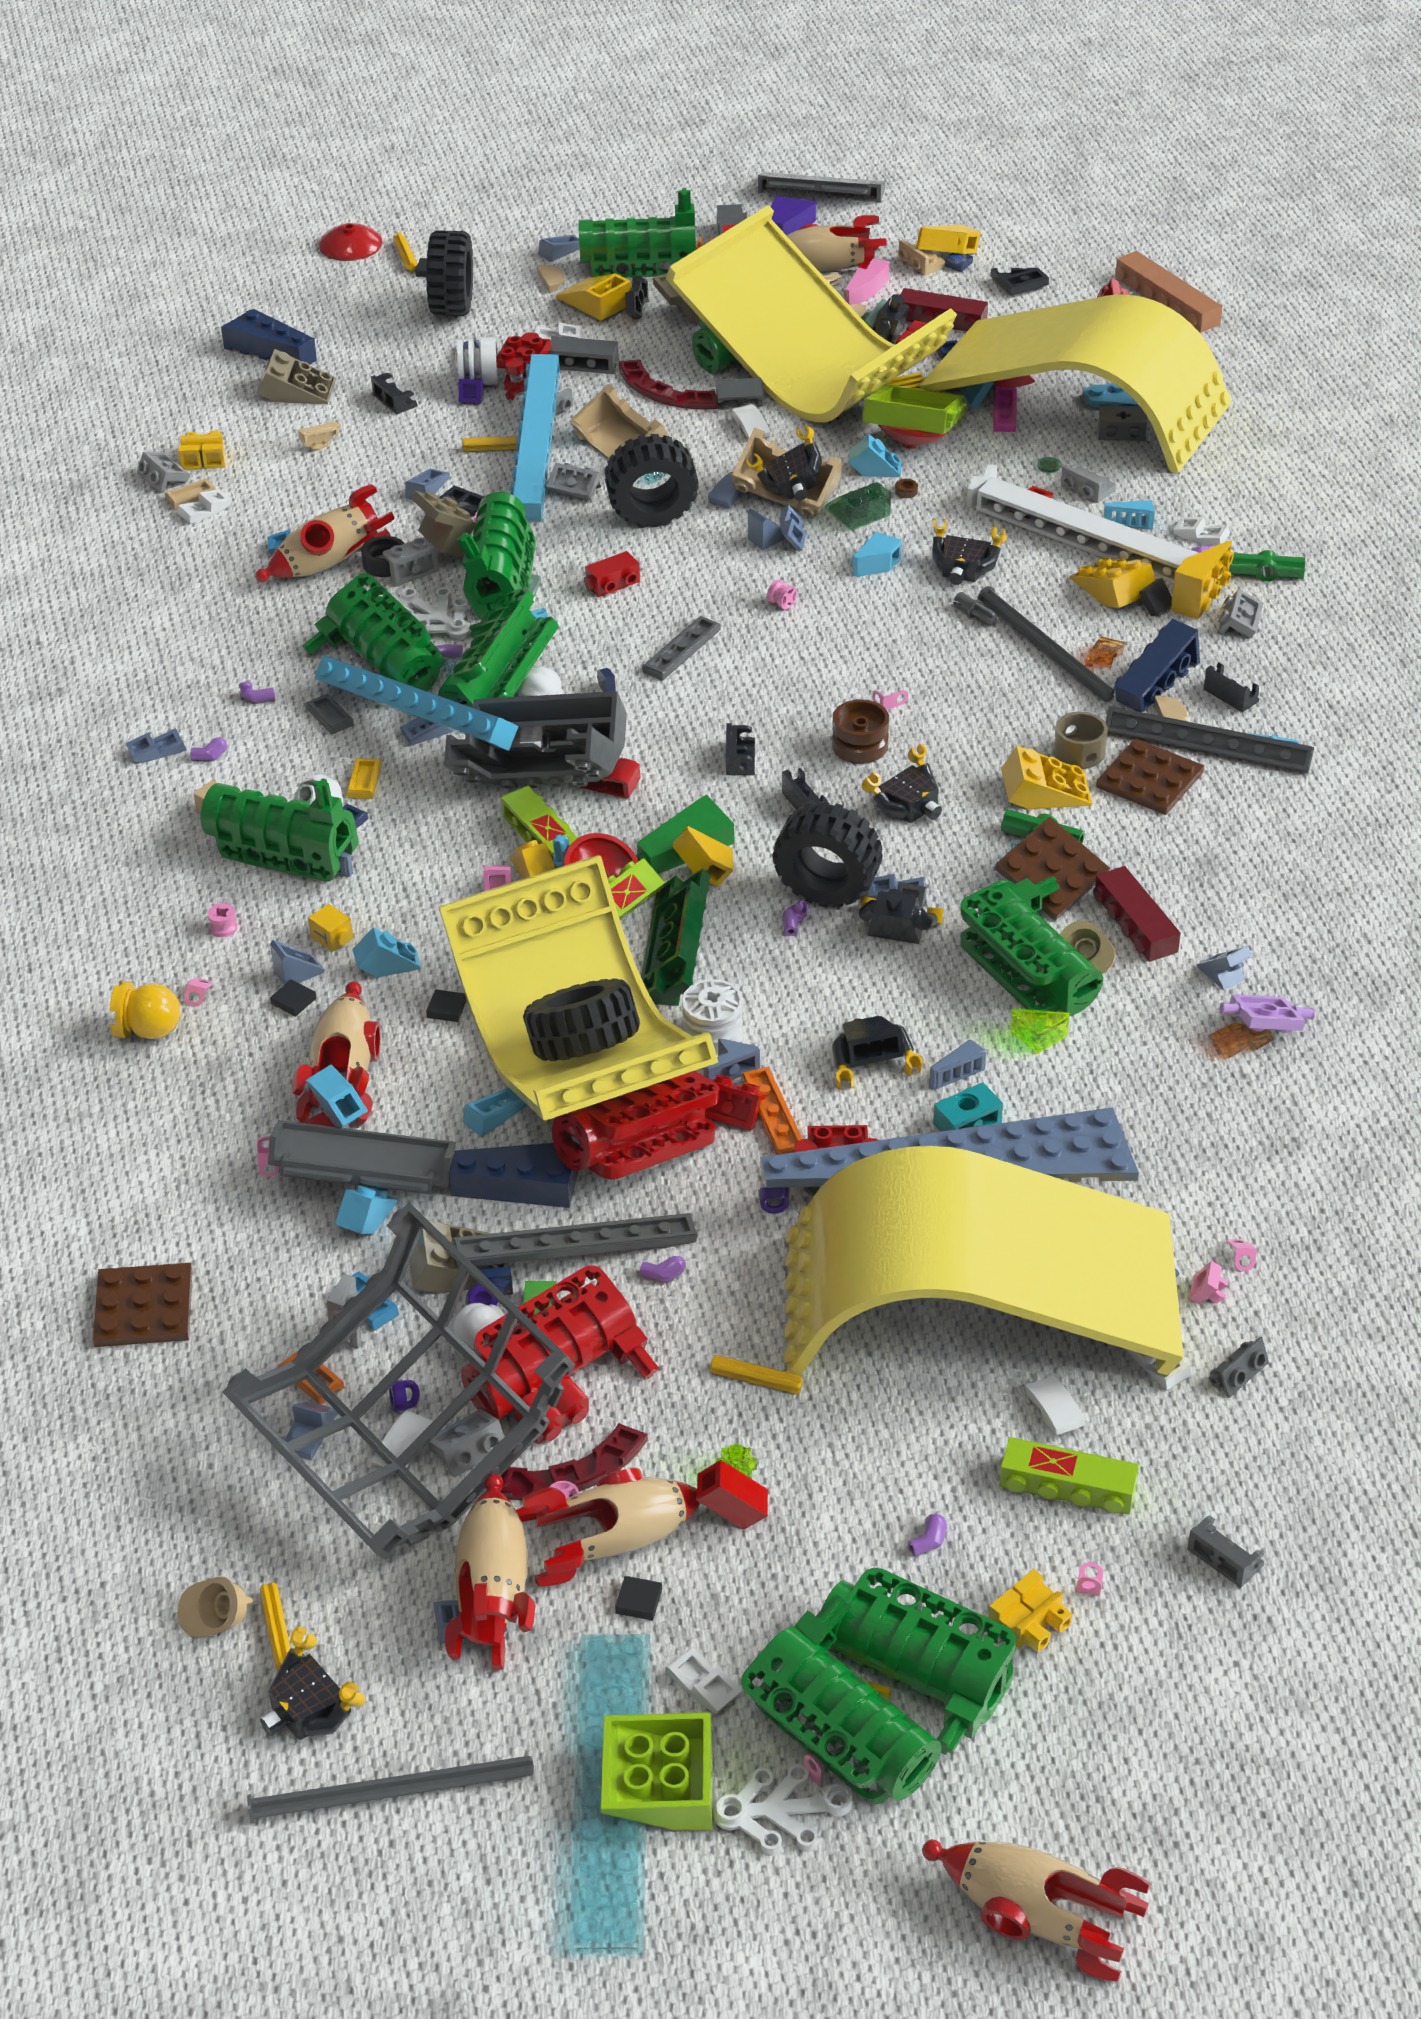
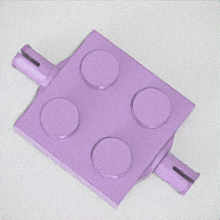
[1219,994,1315,1033]

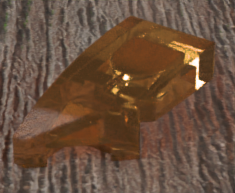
[1085,636,1125,667]
[1210,1022,1275,1059]

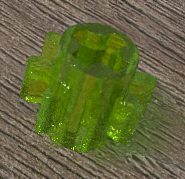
[716,1443,757,1479]

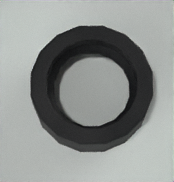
[361,536,405,577]

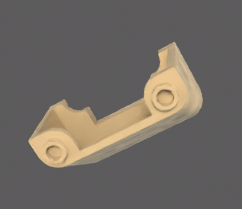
[569,384,669,459]
[732,428,842,517]

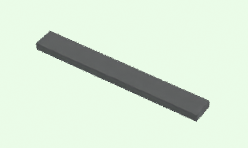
[1105,706,1315,773]
[451,1213,698,1268]

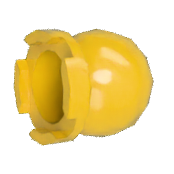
[110,981,181,1040]

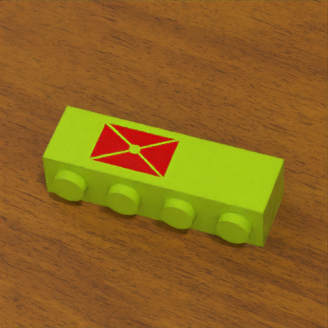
[501,786,579,869]
[608,858,665,920]
[999,1437,1139,1514]

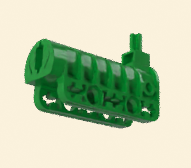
[438,587,559,708]
[960,876,1103,1017]

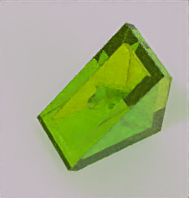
[1010,1008,1070,1054]

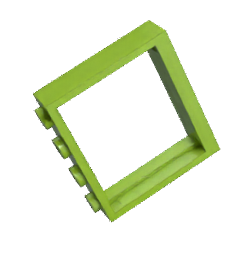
[862,384,967,434]

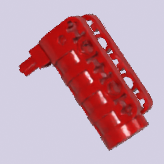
[552,1071,720,1180]
[461,1265,659,1420]

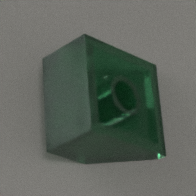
[825,482,891,531]

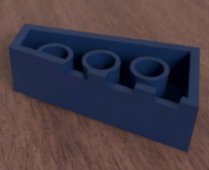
[221,309,317,365]
[1114,618,1200,712]
[449,1143,579,1208]

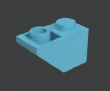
[848,434,901,477]
[851,532,902,577]
[352,927,421,977]
[305,1065,368,1128]
[335,1186,398,1234]

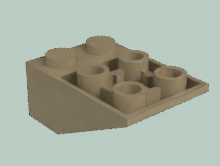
[256,349,336,404]
[410,1220,513,1294]

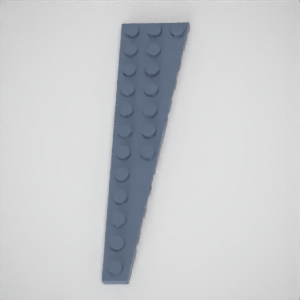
[760,1107,1139,1188]

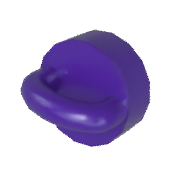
[758,1187,790,1214]
[465,1284,498,1306]
[389,1379,420,1413]

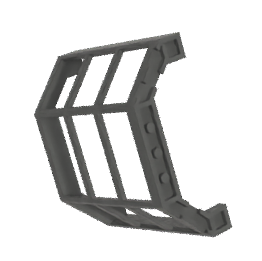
[222,1202,575,1560]

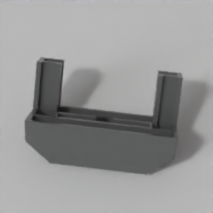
[444,691,627,789]

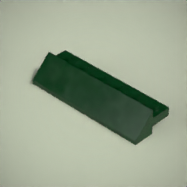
[641,868,710,1006]

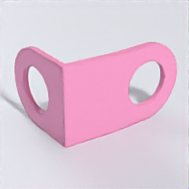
[873,690,909,710]
[184,978,213,1006]
[257,1136,279,1177]
[1227,1239,1257,1272]
[1076,1562,1103,1596]
[803,1754,822,1787]

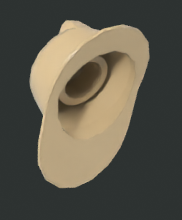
[1060,921,1116,974]
[177,1577,253,1638]

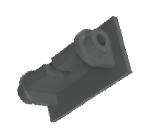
[1209,1337,1269,1398]

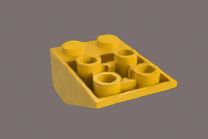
[556,274,631,321]
[1171,540,1234,619]
[1069,557,1155,608]
[1001,746,1092,809]

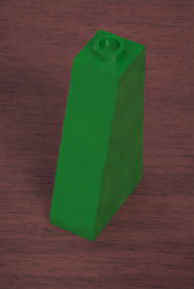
[636,795,735,874]

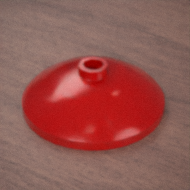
[319,223,382,261]
[878,424,947,449]
[562,833,639,879]

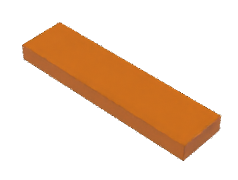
[741,1066,803,1155]

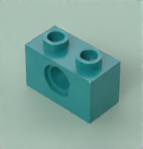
[933,1082,1003,1132]

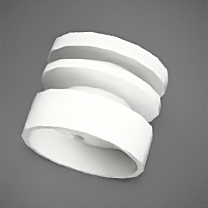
[455,337,498,385]
[682,979,743,1055]

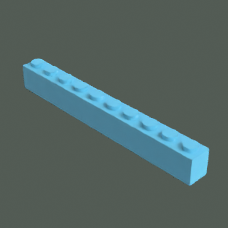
[511,354,560,521]
[314,655,519,751]

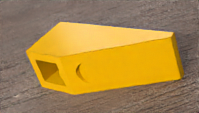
[916,225,981,254]

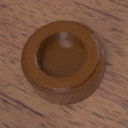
[895,479,918,498]

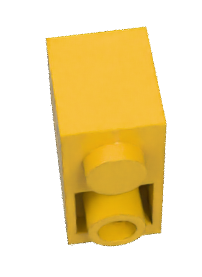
[673,826,734,886]
[509,840,555,879]

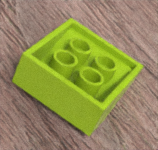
[601,1712,713,1831]

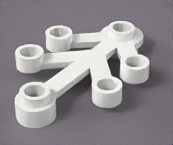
[400,587,471,640]
[713,1764,853,1855]

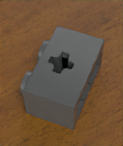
[1098,406,1147,441]

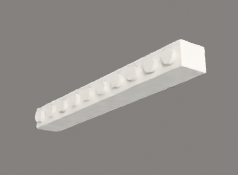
[976,477,1198,583]

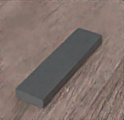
[642,616,721,681]

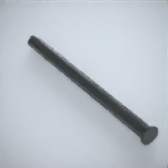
[978,586,1115,702]
[247,1756,534,1824]

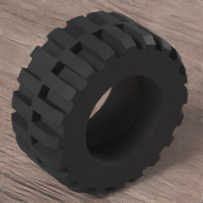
[426,230,473,316]
[605,434,699,527]
[772,802,883,907]
[523,978,640,1061]

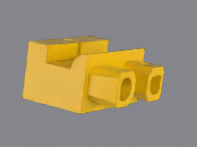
[178,430,225,470]
[988,1569,1073,1653]

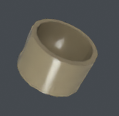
[1054,711,1108,769]

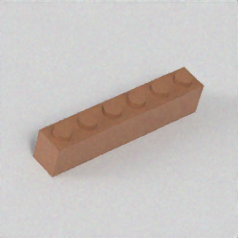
[1115,251,1223,333]

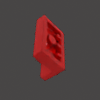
[705,1075,767,1130]

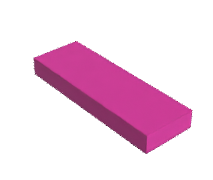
[993,387,1017,432]

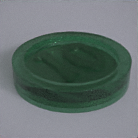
[1037,457,1061,473]

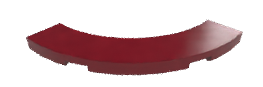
[619,359,718,410]
[500,1423,648,1501]

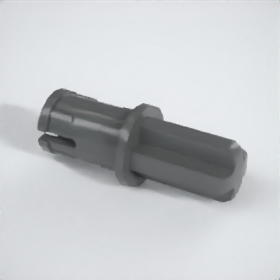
[953,592,998,626]

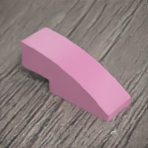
[845,259,889,305]

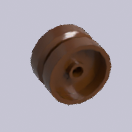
[832,699,889,763]

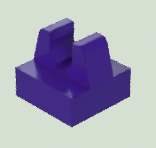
[458,379,483,403]

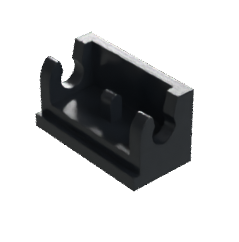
[371,373,418,415]
[1203,662,1260,713]
[726,723,755,775]
[782,768,828,809]

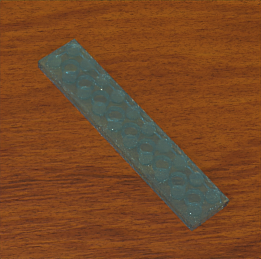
[569,1634,651,1955]

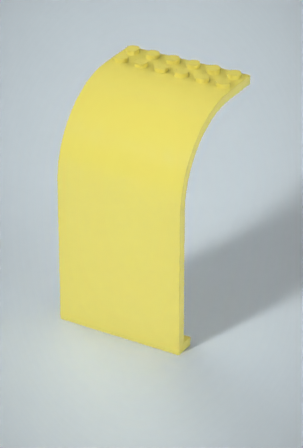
[666,205,957,423]
[919,295,1231,473]
[438,855,718,1121]
[784,1146,1184,1376]

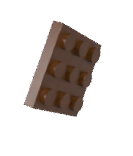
[1096,738,1205,815]
[994,816,1110,921]
[93,1263,193,1347]

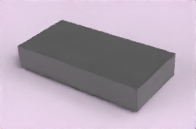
[306,694,354,735]

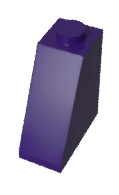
[770,196,816,235]

